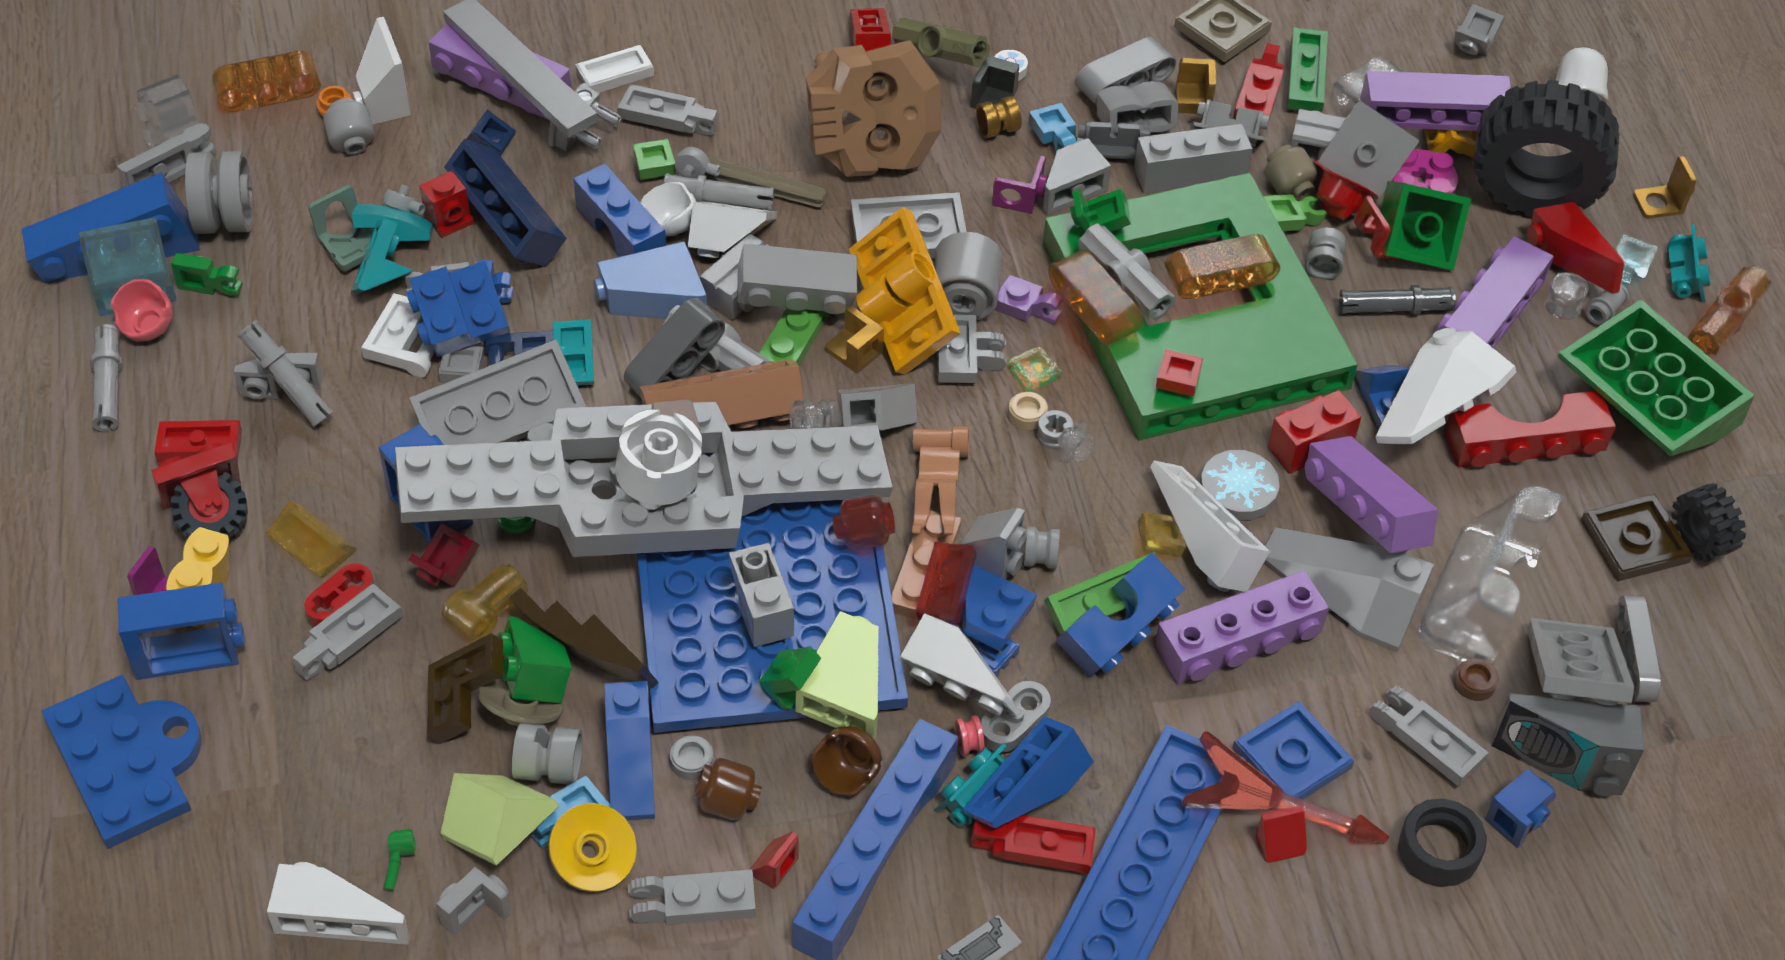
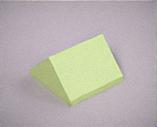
[440,773,559,865]

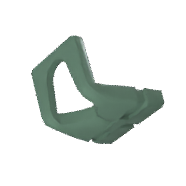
[308,185,375,272]

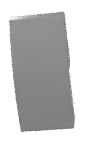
[234,353,323,399]

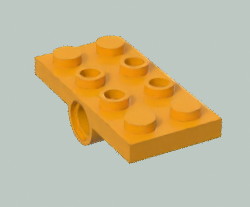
[849,207,961,375]

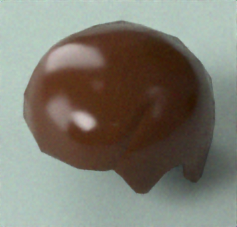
[812,726,882,796]

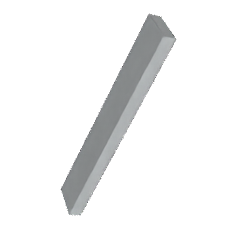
[443,0,598,138]

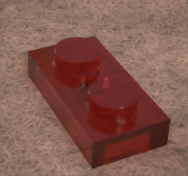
[916,542,977,625]

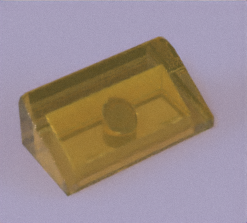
[266,500,358,578]

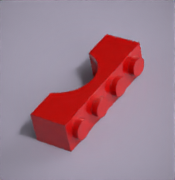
[1444,391,1616,468]

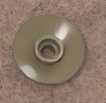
[478,677,564,726]

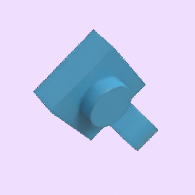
[1029,103,1077,153]
[532,775,611,848]

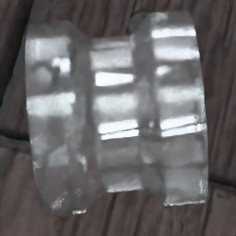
[1545,272,1589,320]

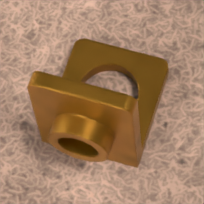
[1633,156,1697,219]

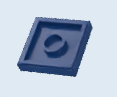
[1232,701,1355,807]

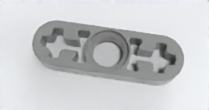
[1616,595,1661,702]

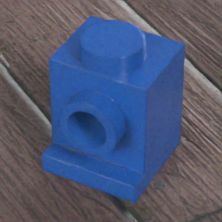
[1485,769,1556,848]

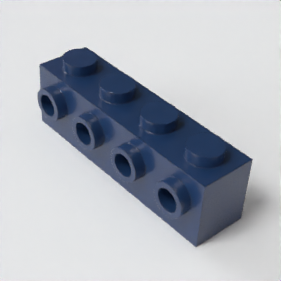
[444,139,567,267]

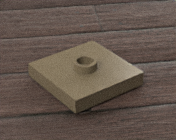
[1174,0,1272,62]

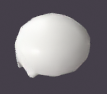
[640,182,696,237]

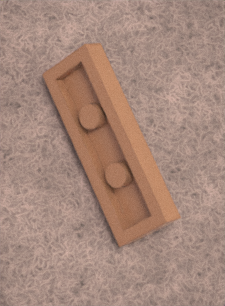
[891,510,962,620]

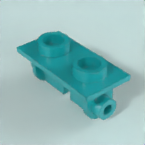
[1667,224,1711,302]
[934,743,1007,827]

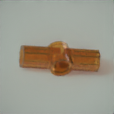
[1688,265,1771,355]

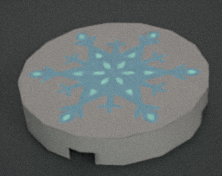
[1200,450,1280,520]

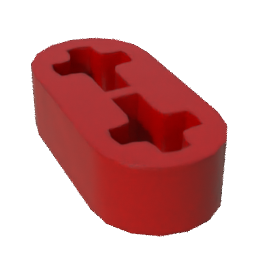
[304,563,374,628]

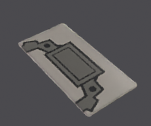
[938,915,1022,960]

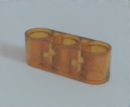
[212,51,321,112]
[1165,234,1280,300]
[1048,249,1143,345]

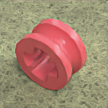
[954,715,985,757]

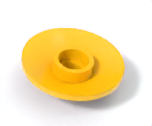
[549,803,637,892]

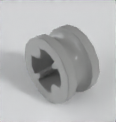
[1037,410,1073,449]

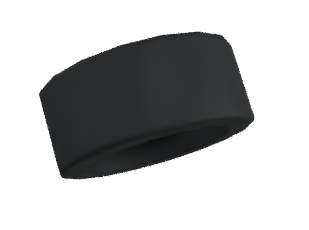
[1398,798,1487,887]

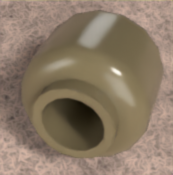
[1264,144,1319,200]

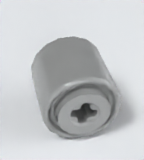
[934,232,1002,320]

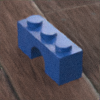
[573,163,666,257]
[1055,552,1186,677]

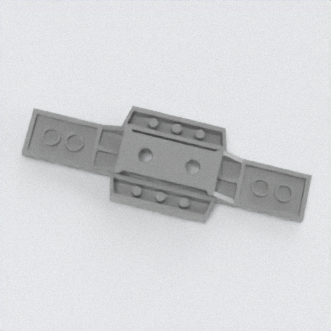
[395,402,893,557]

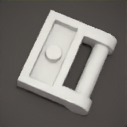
[361,293,435,378]

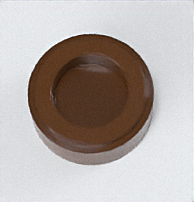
[1454,658,1499,701]

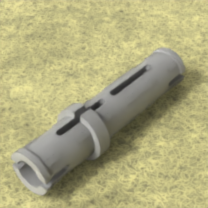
[664,173,775,211]
[236,319,333,427]
[90,324,123,432]

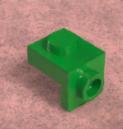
[1070,188,1131,232]
[758,647,822,710]

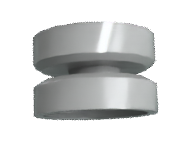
[185,151,253,234]

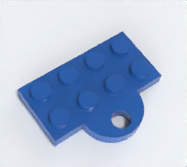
[41,674,202,849]

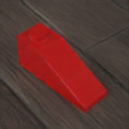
[850,8,891,80]
[1527,202,1625,294]

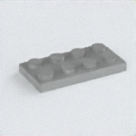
[409,339,586,445]
[1528,618,1634,705]

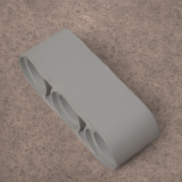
[1075,37,1177,106]

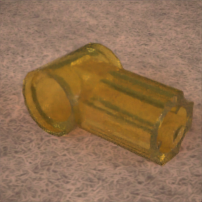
[442,564,528,642]

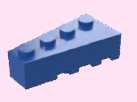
[21,172,201,283]

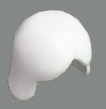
[1555,47,1608,103]

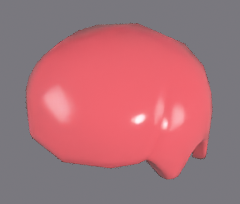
[110,279,173,342]

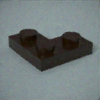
[427,633,503,744]

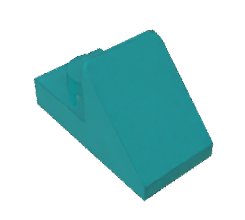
[351,218,412,294]

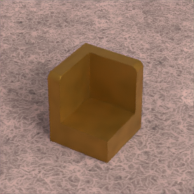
[1175,58,1216,114]
[825,306,884,374]

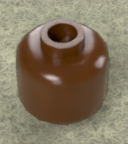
[694,758,762,821]

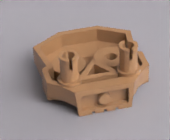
[806,40,942,177]

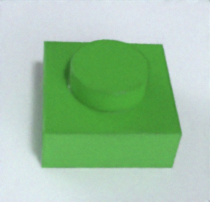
[633,139,676,180]

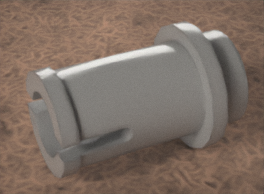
[1586,284,1629,325]

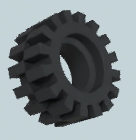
[1671,483,1746,562]

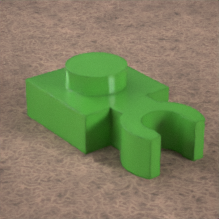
[1263,194,1327,231]

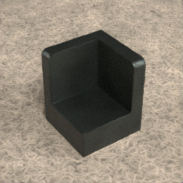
[971,56,1020,109]

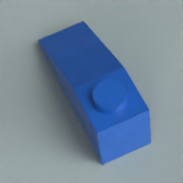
[604,681,655,821]
[962,716,1094,828]

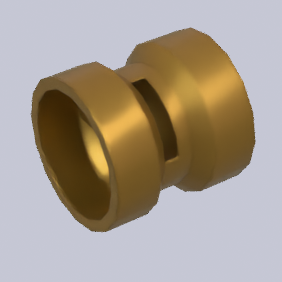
[976,96,1022,138]

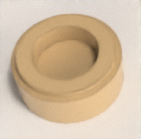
[1008,392,1048,430]

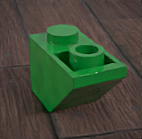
[497,616,572,703]

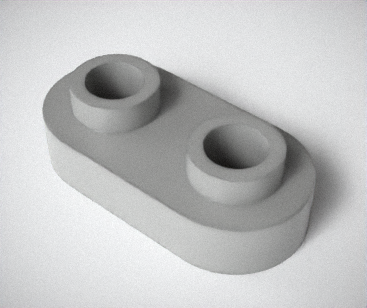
[981,681,1051,752]

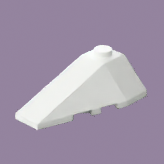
[1376,328,1516,444]

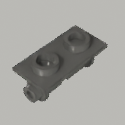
[1077,120,1150,160]

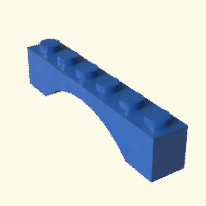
[792,719,958,960]

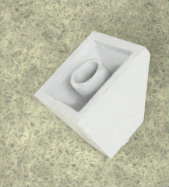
[352,17,411,124]
[688,201,777,258]

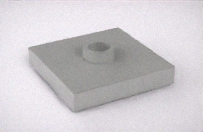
[1317,100,1419,201]

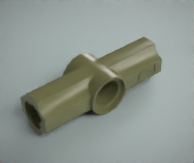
[891,18,991,67]

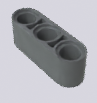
[624,298,725,397]

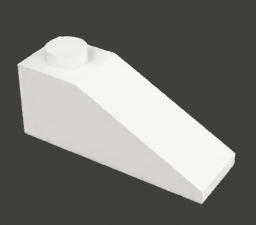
[267,862,410,945]

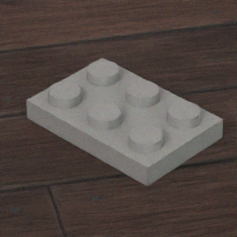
[850,192,967,258]

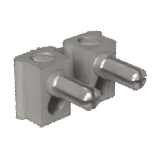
[548,83,621,152]

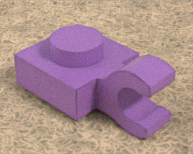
[994,275,1062,324]

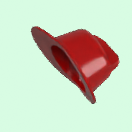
[1313,159,1379,220]

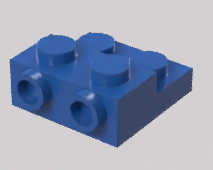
[406,260,510,357]

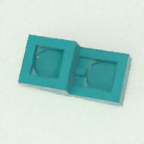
[352,204,433,241]
[552,319,594,385]

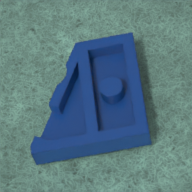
[961,562,1037,651]

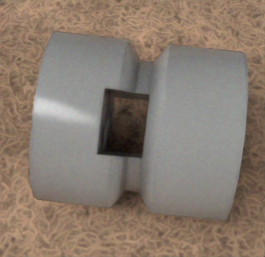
[512,723,583,785]

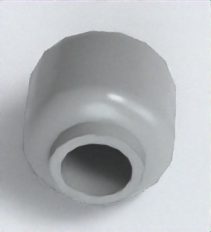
[323,98,375,155]

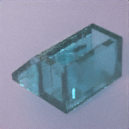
[78,217,177,317]

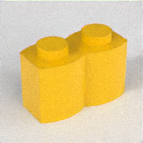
[166,527,231,628]

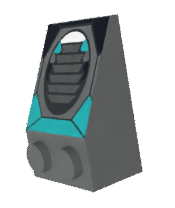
[1491,693,1644,796]

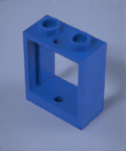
[118,582,245,680]

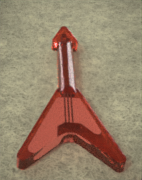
[1181,731,1389,845]

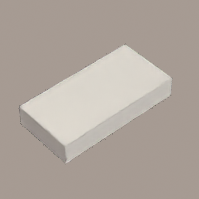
[575,45,654,93]

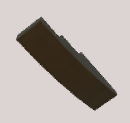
[508,587,659,688]

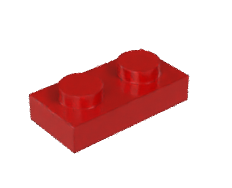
[154,420,242,462]

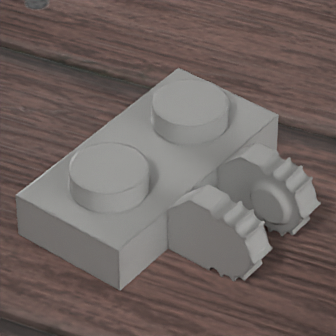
[938,315,1007,383]

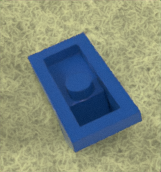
[1354,364,1409,431]

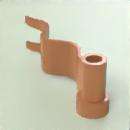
[912,426,969,535]

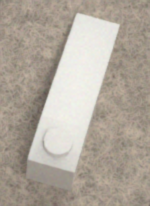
[1150,460,1270,592]

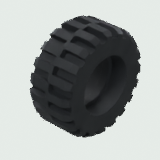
[1473,80,1620,217]

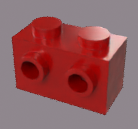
[1268,390,1361,474]

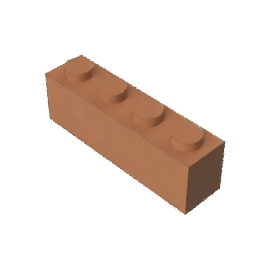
[639,358,806,428]

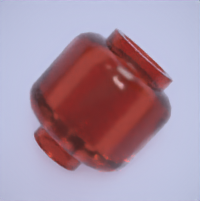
[833,494,895,550]

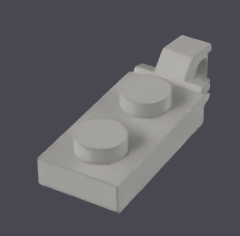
[617,84,719,136]
[293,584,403,681]

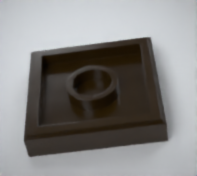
[1581,494,1693,582]

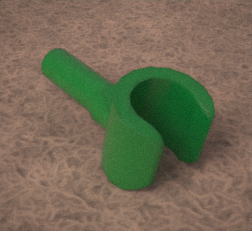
[383,829,416,892]

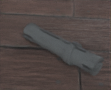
[1339,285,1455,315]

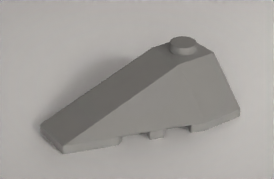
[1263,527,1434,652]

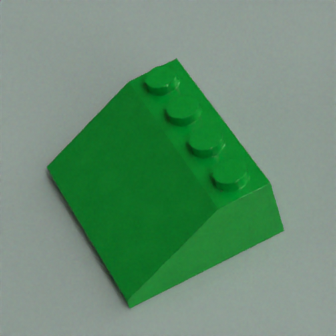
[1558,299,1755,456]

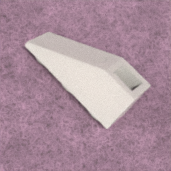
[900,614,1021,717]

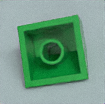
[1380,181,1472,271]

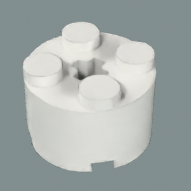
[615,410,702,510]

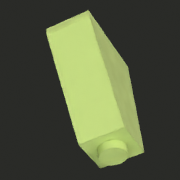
[796,611,878,740]

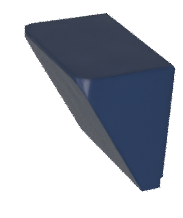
[466,109,516,155]

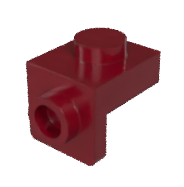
[408,523,480,587]

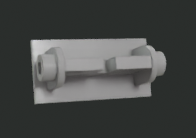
[1194,99,1270,146]

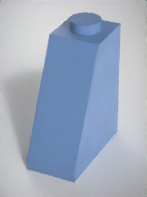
[593,242,707,319]

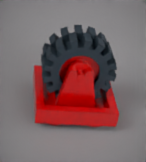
[151,442,248,543]

